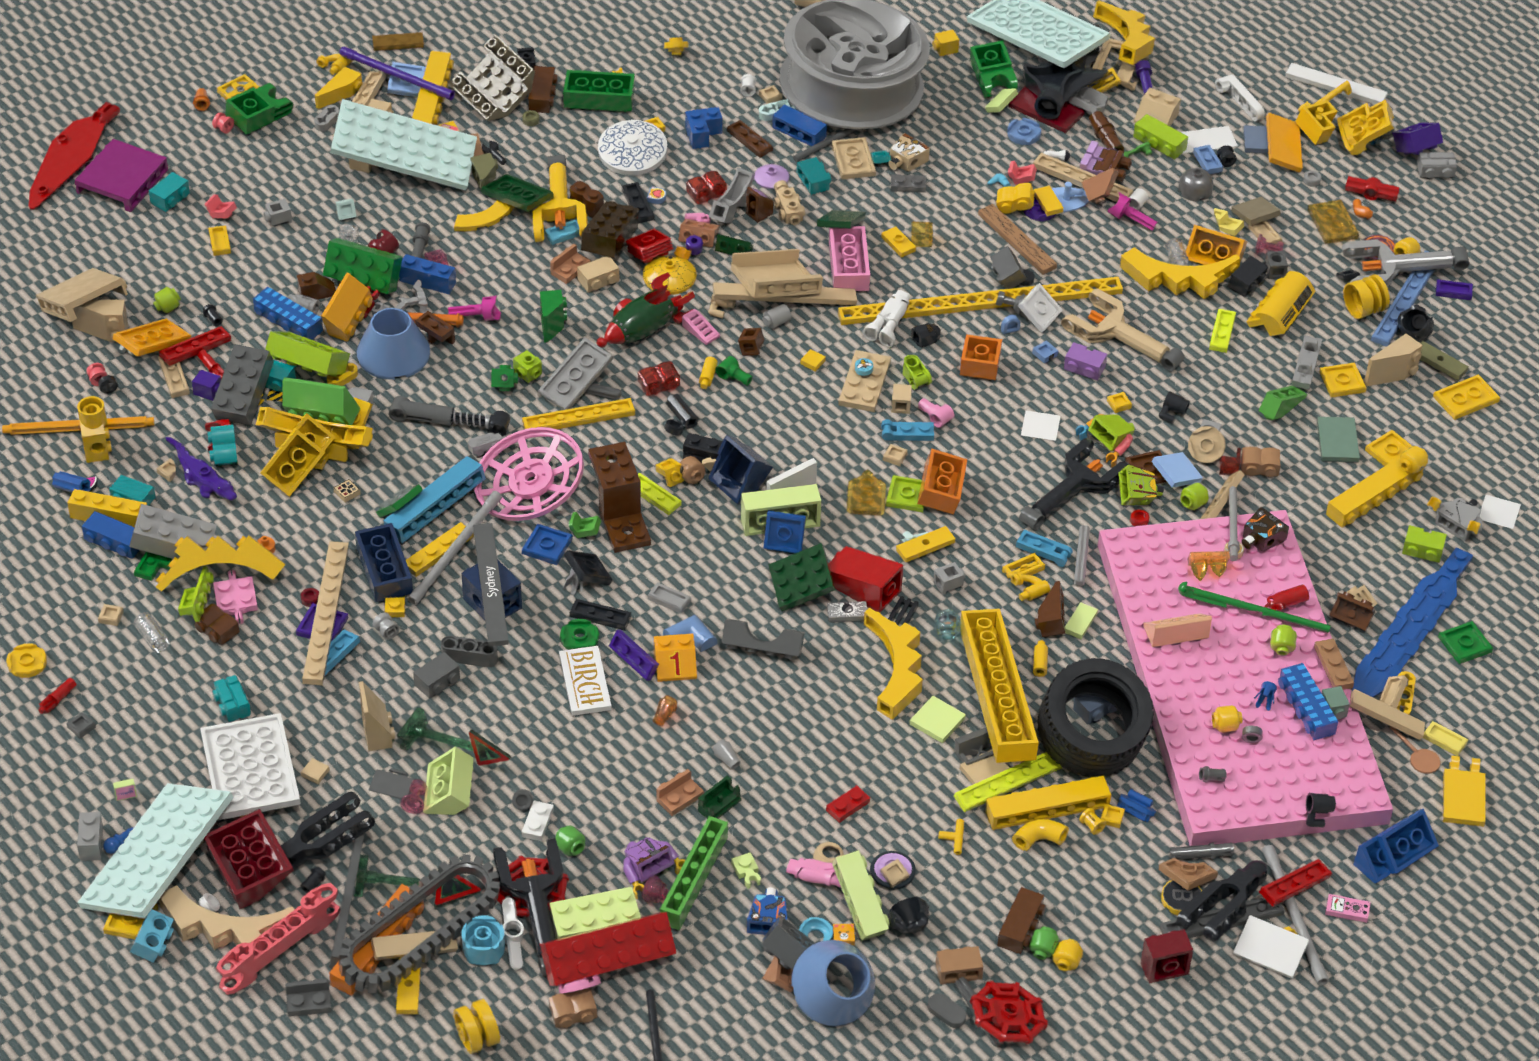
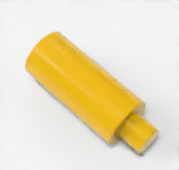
[699,357,718,389]
[1033,640,1048,677]

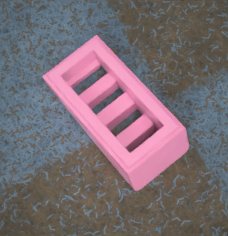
[682,309,720,345]

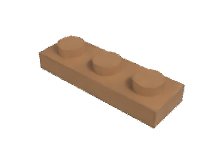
[1314,638,1354,690]

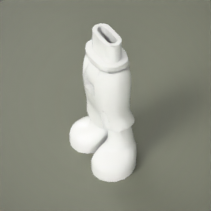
[863,290,910,347]

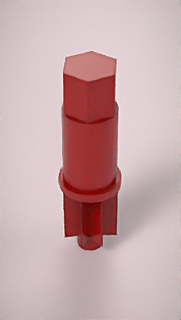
[197,350,224,379]
[38,677,77,714]

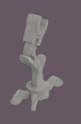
[372,280,429,316]

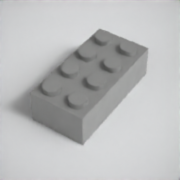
[129,504,217,567]

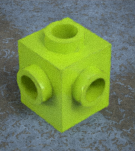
[513,350,542,383]

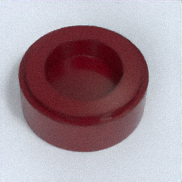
[300,588,319,607]

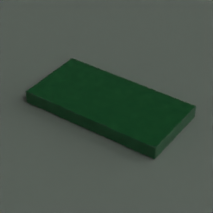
[481,174,554,212]

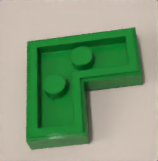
[134,552,173,581]

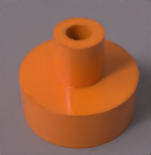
[257,536,276,553]

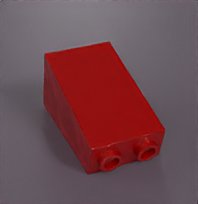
[828,546,904,613]

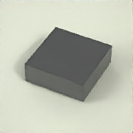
[66,712,96,739]

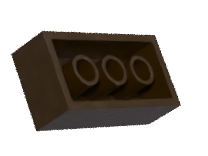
[581,201,639,258]

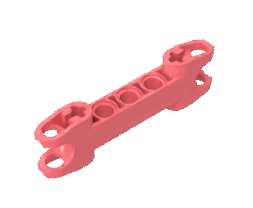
[216,883,340,995]

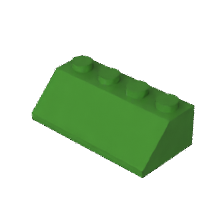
[282,377,361,425]

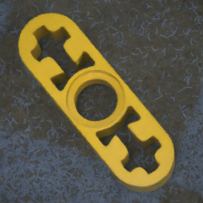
[1397,671,1416,715]

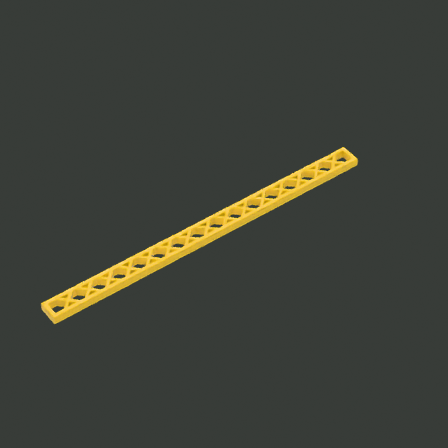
[838,277,1123,325]

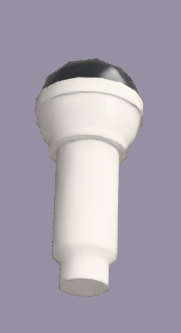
[1044,150,1070,162]

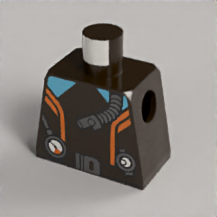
[1242,507,1289,551]

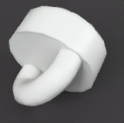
[198,893,220,912]

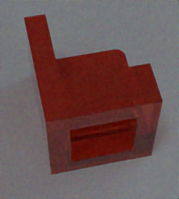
[1219,448,1241,476]

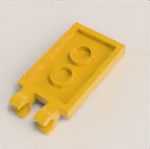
[1443,756,1485,827]

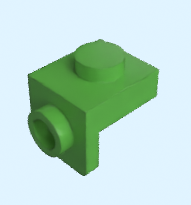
[569,512,601,538]

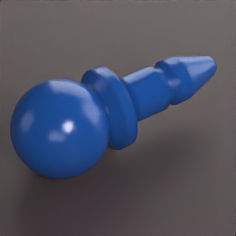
[103,827,134,854]

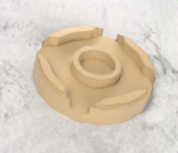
[1188,426,1226,463]

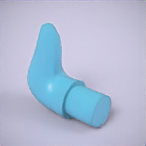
[987,173,1011,187]

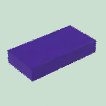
[1435,279,1473,300]

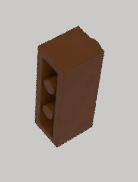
[528,66,558,113]
[997,887,1046,955]

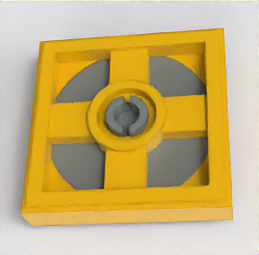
[217,74,259,100]

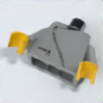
[1427,496,1482,542]

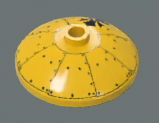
[643,255,696,295]

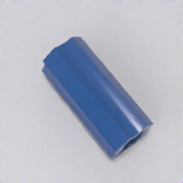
[52,471,91,492]

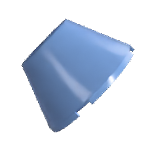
[357,308,430,380]
[791,940,875,1026]

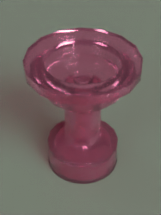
[1255,233,1284,254]
[400,779,427,814]

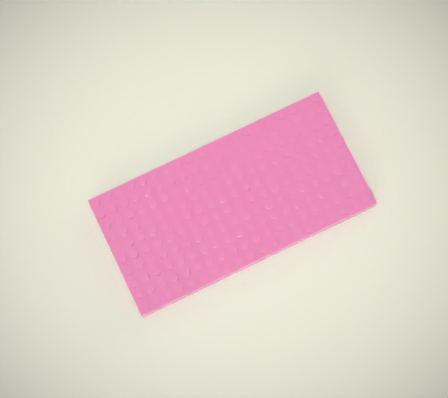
[1098,510,1393,846]

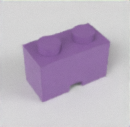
[1064,342,1107,381]

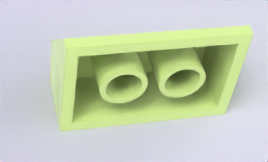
[423,746,474,815]

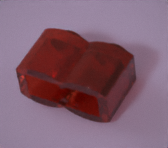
[686,171,727,204]
[638,361,680,396]

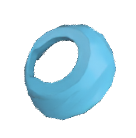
[799,917,833,941]

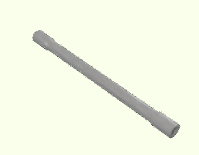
[408,491,502,605]
[1262,845,1329,986]

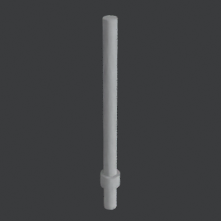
[1228,486,1240,561]

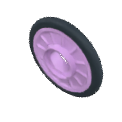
[870,851,916,889]

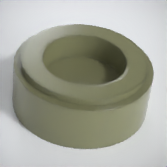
[522,110,540,126]

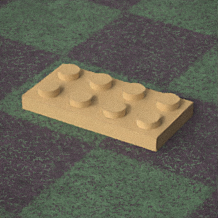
[839,350,891,412]

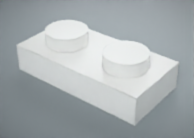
[522,801,554,841]

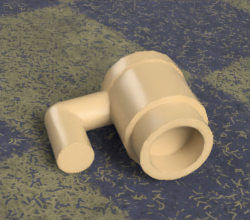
[708,295,736,319]

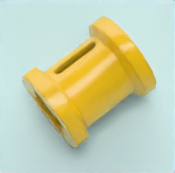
[1079,808,1106,835]

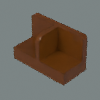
[415,311,455,344]

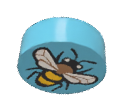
[855,358,873,376]

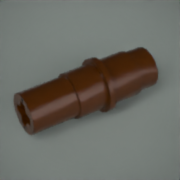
[1089,111,1124,151]

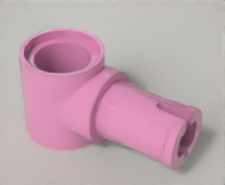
[918,398,955,428]

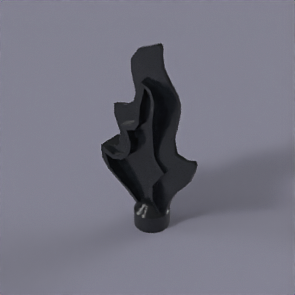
[1023,24,1108,119]

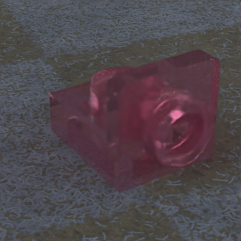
[424,249,448,265]

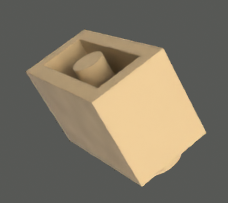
[577,256,619,293]

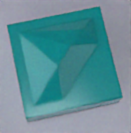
[870,150,891,164]

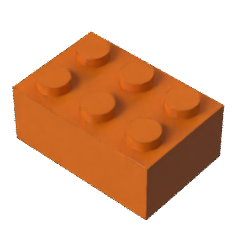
[917,448,967,515]

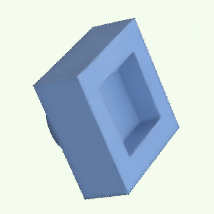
[1032,341,1058,363]

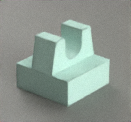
[335,198,357,220]

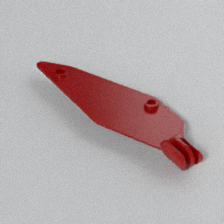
[29,102,120,210]

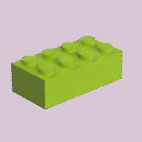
[265,331,350,377]

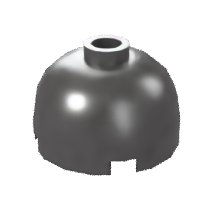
[1178,168,1213,202]

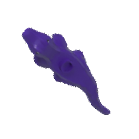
[166,437,237,501]

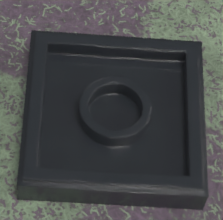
[564,550,613,585]

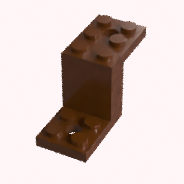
[588,441,651,553]

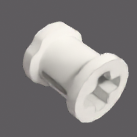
[740,74,756,97]

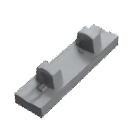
[1291,335,1322,390]

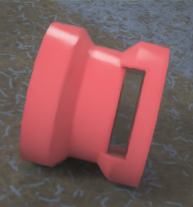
[212,112,234,134]
[86,363,107,386]

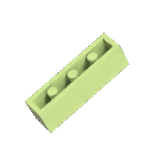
[832,850,889,941]

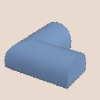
[663,614,717,652]

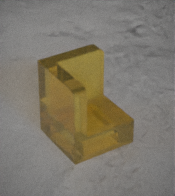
[911,222,933,247]

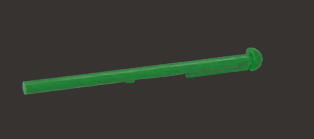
[1178,582,1331,633]

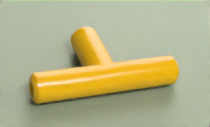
[938,819,964,855]

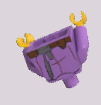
[623,837,685,899]

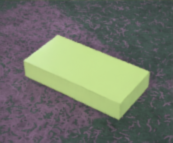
[985,89,1018,112]
[1065,602,1098,640]

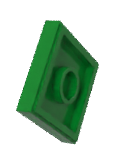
[1438,621,1493,664]

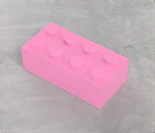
[829,226,870,291]

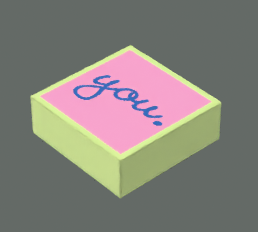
[113,779,137,801]

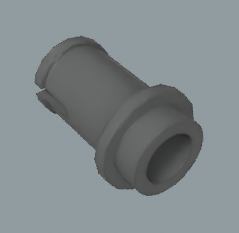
[1199,766,1227,782]

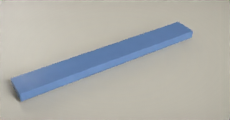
[1371,250,1435,347]

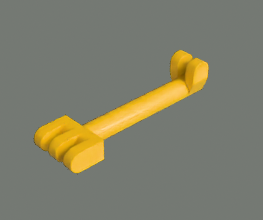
[1298,80,1352,112]

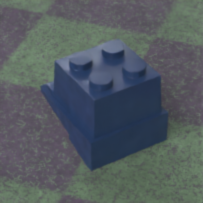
[708,435,773,504]

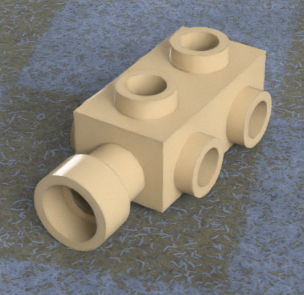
[774,180,805,225]

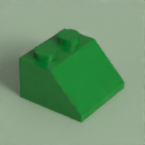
[540,290,567,343]

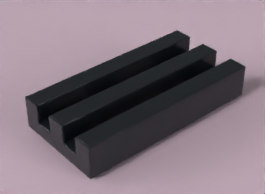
[888,596,919,625]

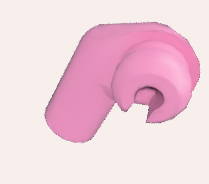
[685,213,711,223]

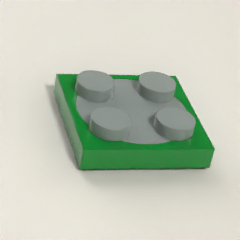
[376,484,423,518]

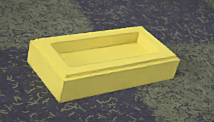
[1422,721,1468,756]

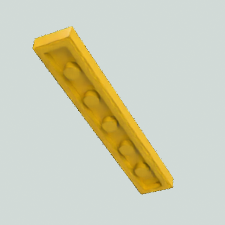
[522,398,635,429]

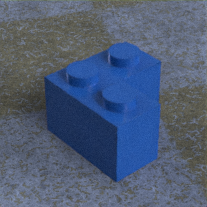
[685,107,723,149]

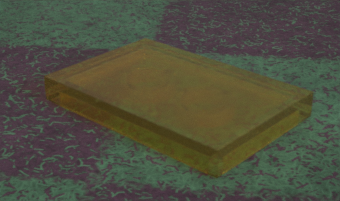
[1307,200,1359,244]

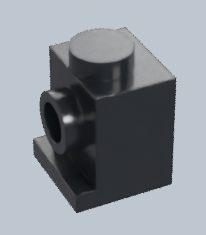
[517,47,536,69]

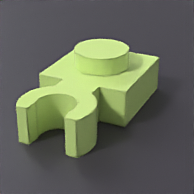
[731,852,761,889]

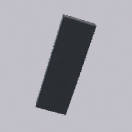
[621,182,655,224]
[569,599,632,631]

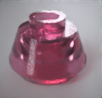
[642,875,668,903]

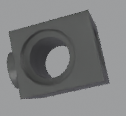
[1265,251,1288,279]

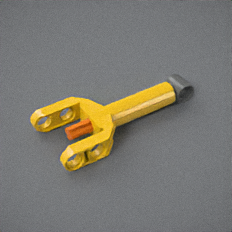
[533,154,588,242]

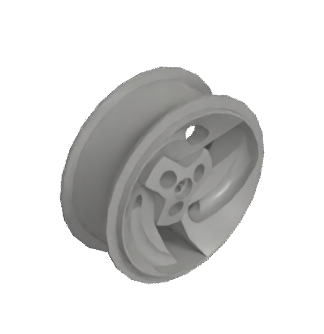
[779,0,930,129]

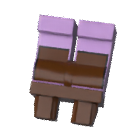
[1080,141,1132,182]

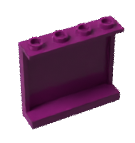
[75,139,168,212]

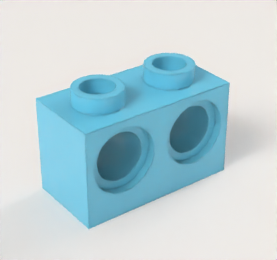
[130,909,174,962]

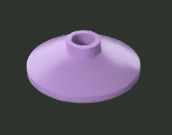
[754,164,789,189]

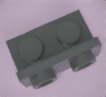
[285,979,331,1017]

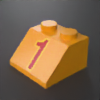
[654,633,697,682]

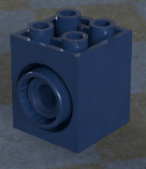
[461,559,522,621]

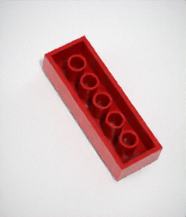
[540,912,677,986]

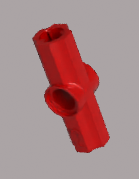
[1345,176,1400,202]

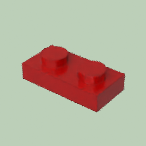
[826,785,870,823]

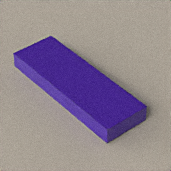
[609,630,659,681]

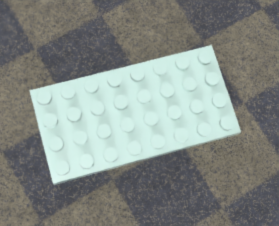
[967,0,1110,68]
[330,99,477,191]
[77,783,234,918]

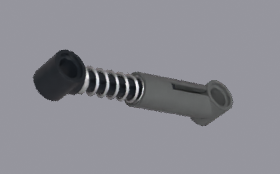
[388,396,511,436]

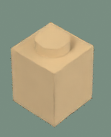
[891,384,912,414]

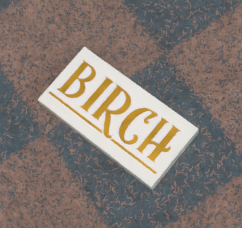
[559,646,611,716]

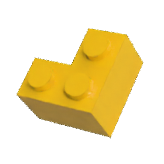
[1295,100,1338,145]

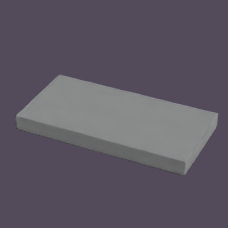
[538,337,614,410]

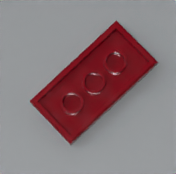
[1008,86,1084,133]

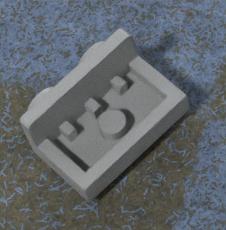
[1068,86,1109,115]

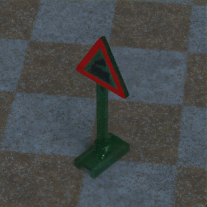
[397,707,511,766]
[354,854,481,907]

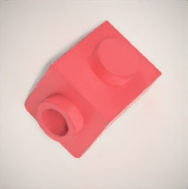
[1008,161,1037,185]
[205,194,237,219]

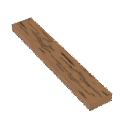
[978,204,1057,275]

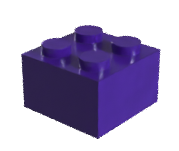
[1392,122,1444,155]

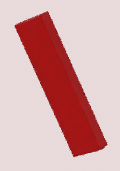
[159,326,231,366]
[1259,859,1332,907]

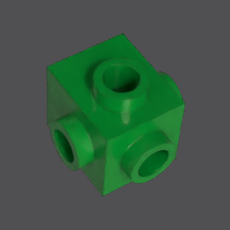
[491,365,518,391]

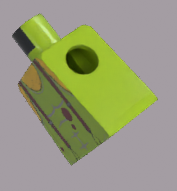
[1119,465,1164,506]

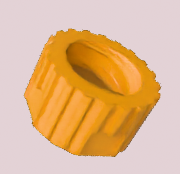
[674,246,691,260]

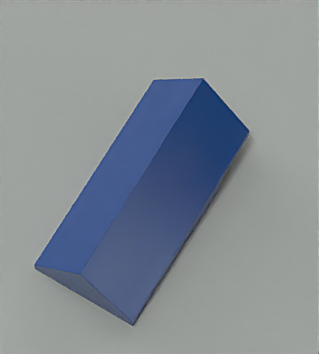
[1353,809,1439,883]

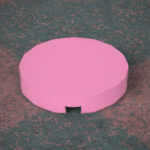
[558,975,601,993]

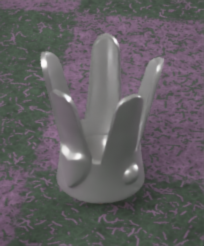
[563,569,583,595]

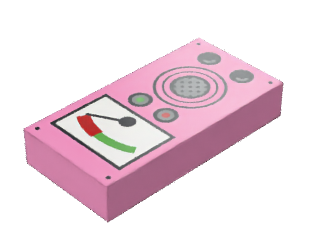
[1325,894,1370,923]

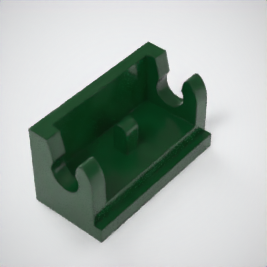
[698,775,742,819]

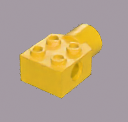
[77,396,112,463]

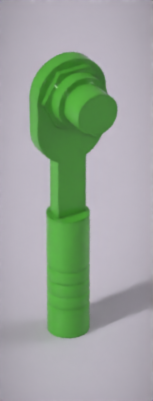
[1124,142,1152,157]

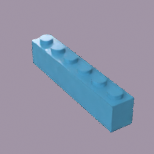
[383,456,486,543]

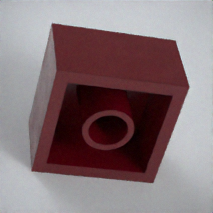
[1140,929,1194,983]

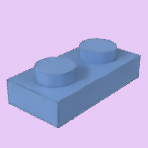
[1193,145,1223,174]

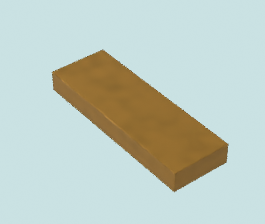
[372,32,424,51]

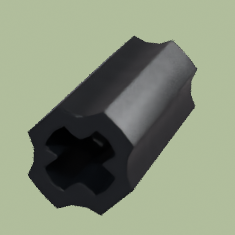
[665,393,699,429]

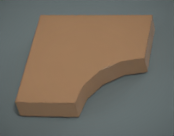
[1158,858,1218,890]

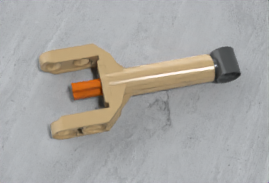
[1061,289,1185,371]

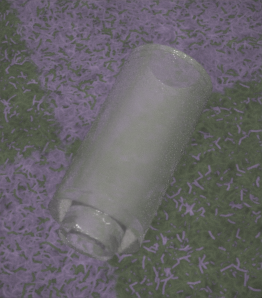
[134,612,170,653]

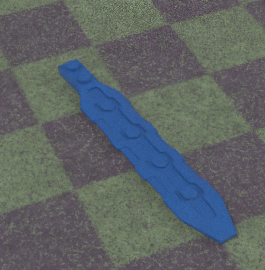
[1352,547,1473,698]

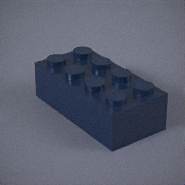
[355,523,413,602]

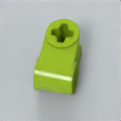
[903,355,932,390]

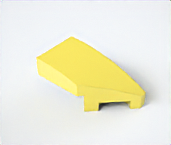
[1214,208,1244,236]

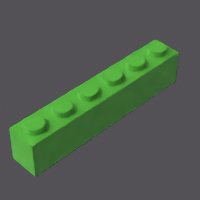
[660,816,728,931]

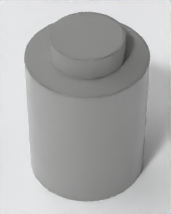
[762,304,791,329]

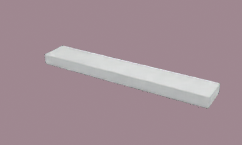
[1285,63,1388,105]

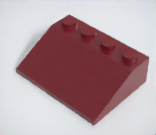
[204,809,294,909]

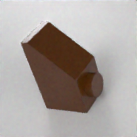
[746,186,774,223]
[296,272,336,300]

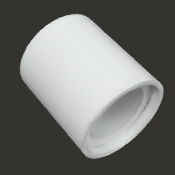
[1129,188,1148,210]

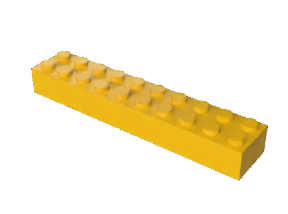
[959,609,1038,763]

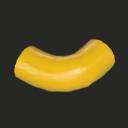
[1012,819,1069,851]

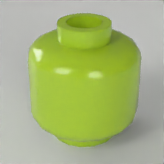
[153,287,181,314]
[1180,482,1209,510]
[1270,625,1297,656]

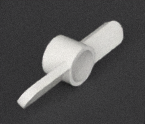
[502,897,524,970]

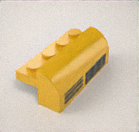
[1246,271,1316,336]

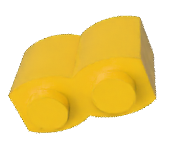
[996,183,1035,214]

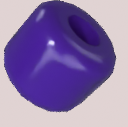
[685,235,703,255]

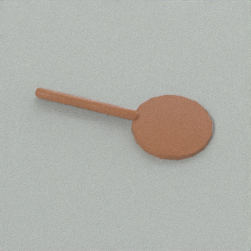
[1390,726,1441,774]

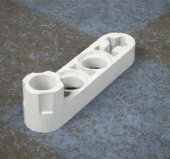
[1215,74,1265,121]

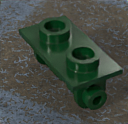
[715,234,753,255]

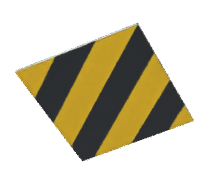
[267,389,283,402]

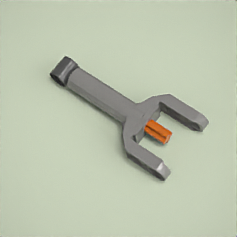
[1342,239,1470,288]

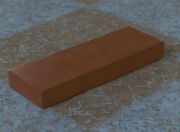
[727,120,773,158]

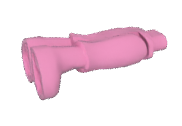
[786,858,841,888]

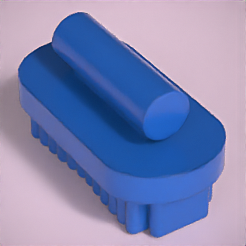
[1117,789,1156,822]

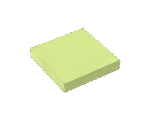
[910,696,966,743]

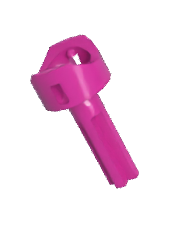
[1107,192,1158,231]
[448,296,501,321]

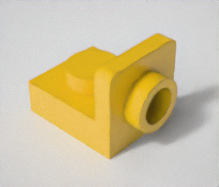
[655,458,685,487]

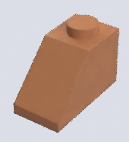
[1081,168,1119,204]

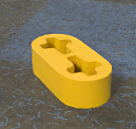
[327,363,358,386]

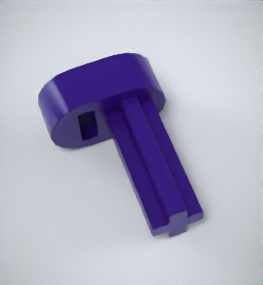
[1135,60,1153,95]

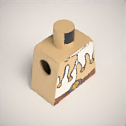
[888,133,930,172]

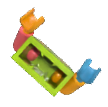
[1076,414,1135,467]

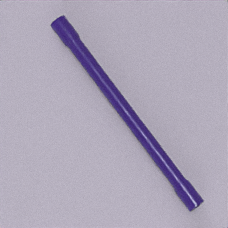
[340,46,455,101]

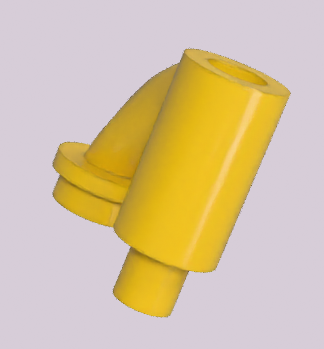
[316,54,353,75]
[1011,571,1050,601]

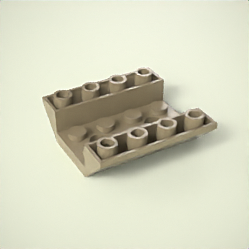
[448,34,535,121]

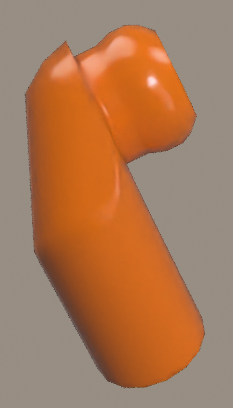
[1352,199,1373,219]

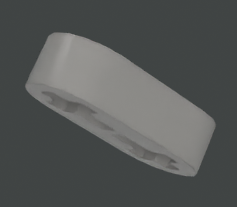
[314,105,339,131]

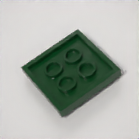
[768,543,836,612]

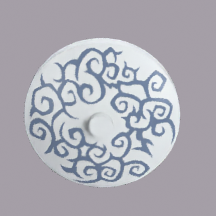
[598,120,667,176]

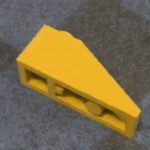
[315,67,363,109]

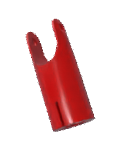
[1264,584,1309,610]

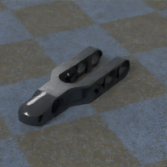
[280,792,375,870]
[1176,860,1267,942]

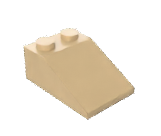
[72,300,129,341]
[1364,334,1423,386]
[359,681,395,751]

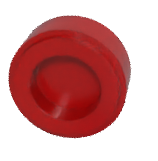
[1130,510,1150,527]

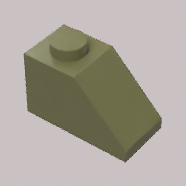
[470,153,498,190]

